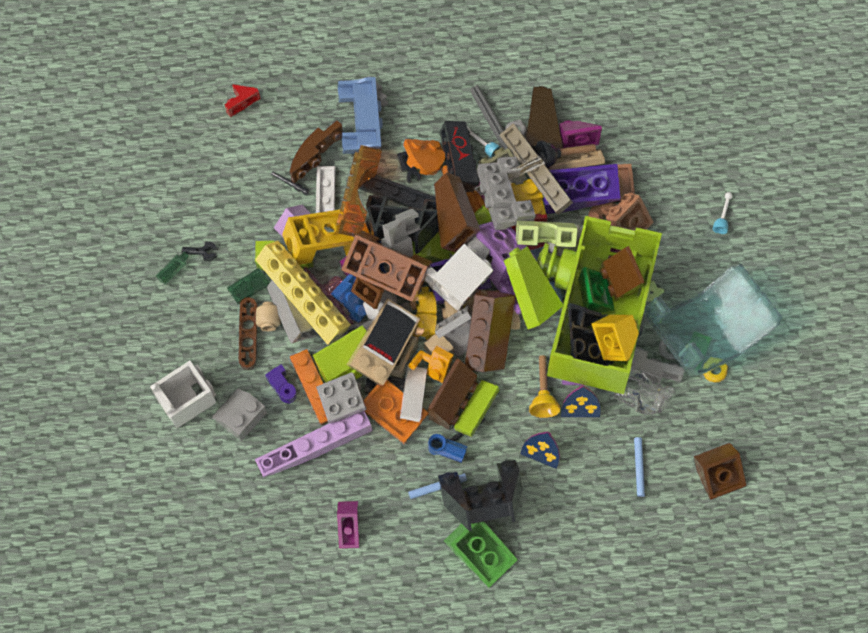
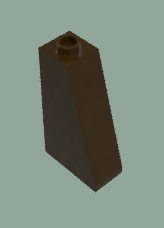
[526,86,562,150]

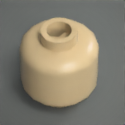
[256,302,281,332]

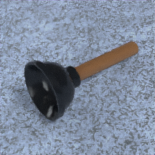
[535,140,596,169]

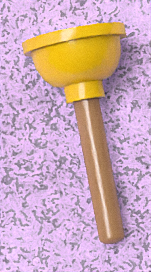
[529,355,560,418]

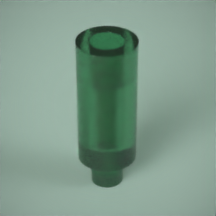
[155,252,189,285]

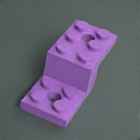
[475,222,536,315]

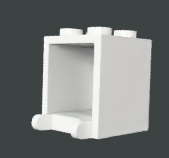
[425,244,493,311]
[150,361,216,428]

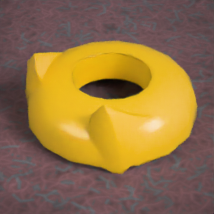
[702,358,728,383]

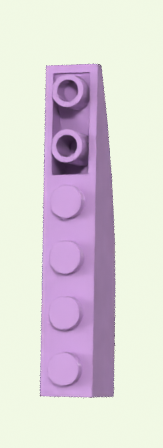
[255,411,372,478]

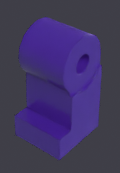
[265,364,297,404]

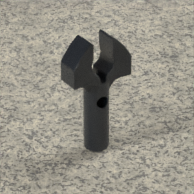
[181,241,218,261]

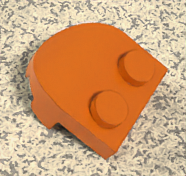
[403,139,445,175]

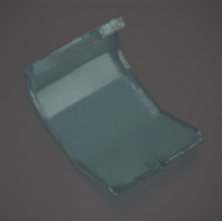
[645,264,783,377]

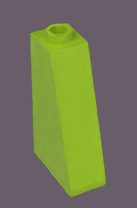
[504,247,563,330]

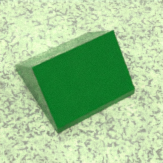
[578,267,615,313]

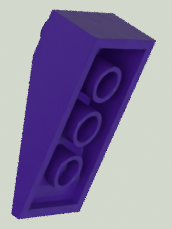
[544,164,620,214]

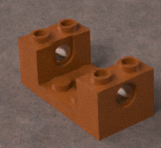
[341,230,432,302]

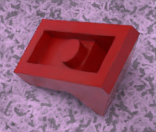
[224,84,261,118]

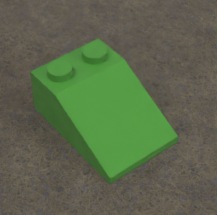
[444,522,518,588]

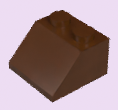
[693,443,747,500]

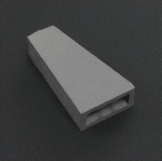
[267,279,319,344]

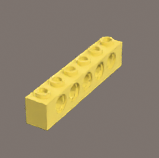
[255,241,351,345]

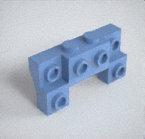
[337,77,383,154]

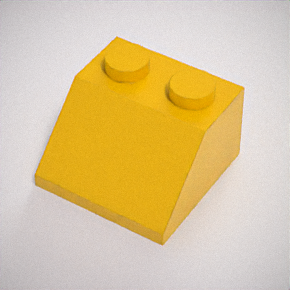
[592,315,639,361]

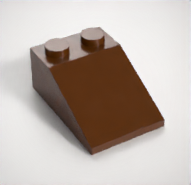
[600,246,644,301]

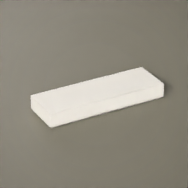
[316,166,336,213]
[400,366,427,422]

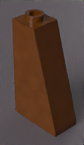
[434,172,480,252]

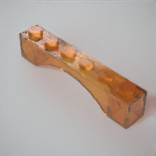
[336,145,382,237]

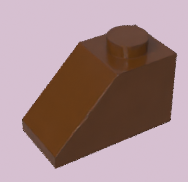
[351,277,384,309]

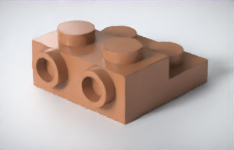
[606,193,654,231]

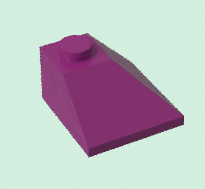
[559,120,602,149]

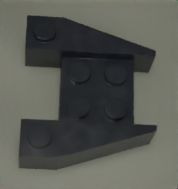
[366,195,439,254]
[438,460,522,531]

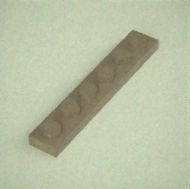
[499,123,573,215]

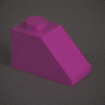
[337,501,359,549]

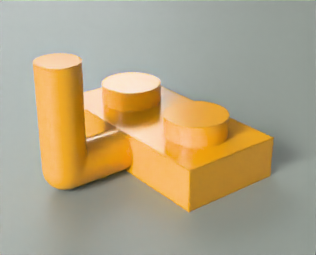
[408,346,453,383]

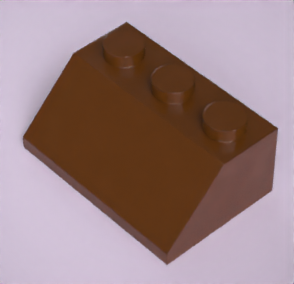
[428,359,479,430]

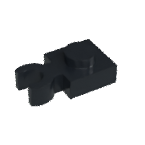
[397,151,421,184]

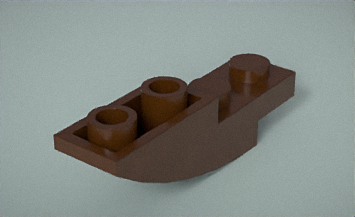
[289,121,343,183]

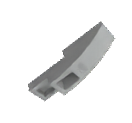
[630,347,685,384]

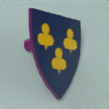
[561,385,601,417]
[520,432,560,469]

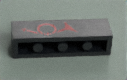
[439,121,480,193]

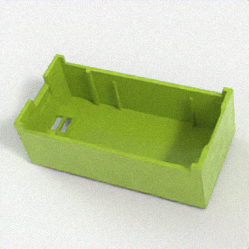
[547,216,662,394]

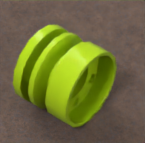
[537,243,576,290]

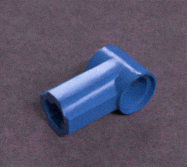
[428,434,468,463]

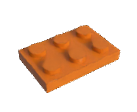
[364,380,428,444]

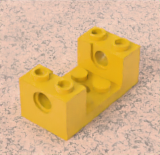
[282,206,370,265]

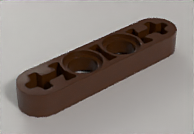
[238,297,257,370]

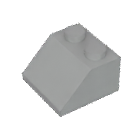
[212,388,267,441]

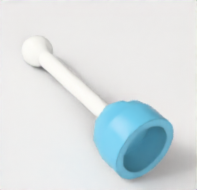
[467,126,501,158]
[713,192,732,234]

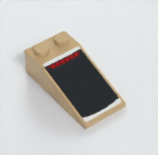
[346,298,420,385]

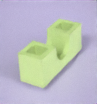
[516,221,577,247]

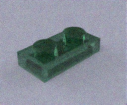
[227,268,269,305]

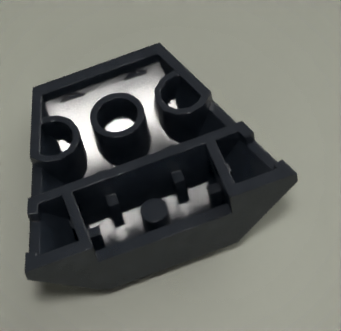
[568,303,614,366]

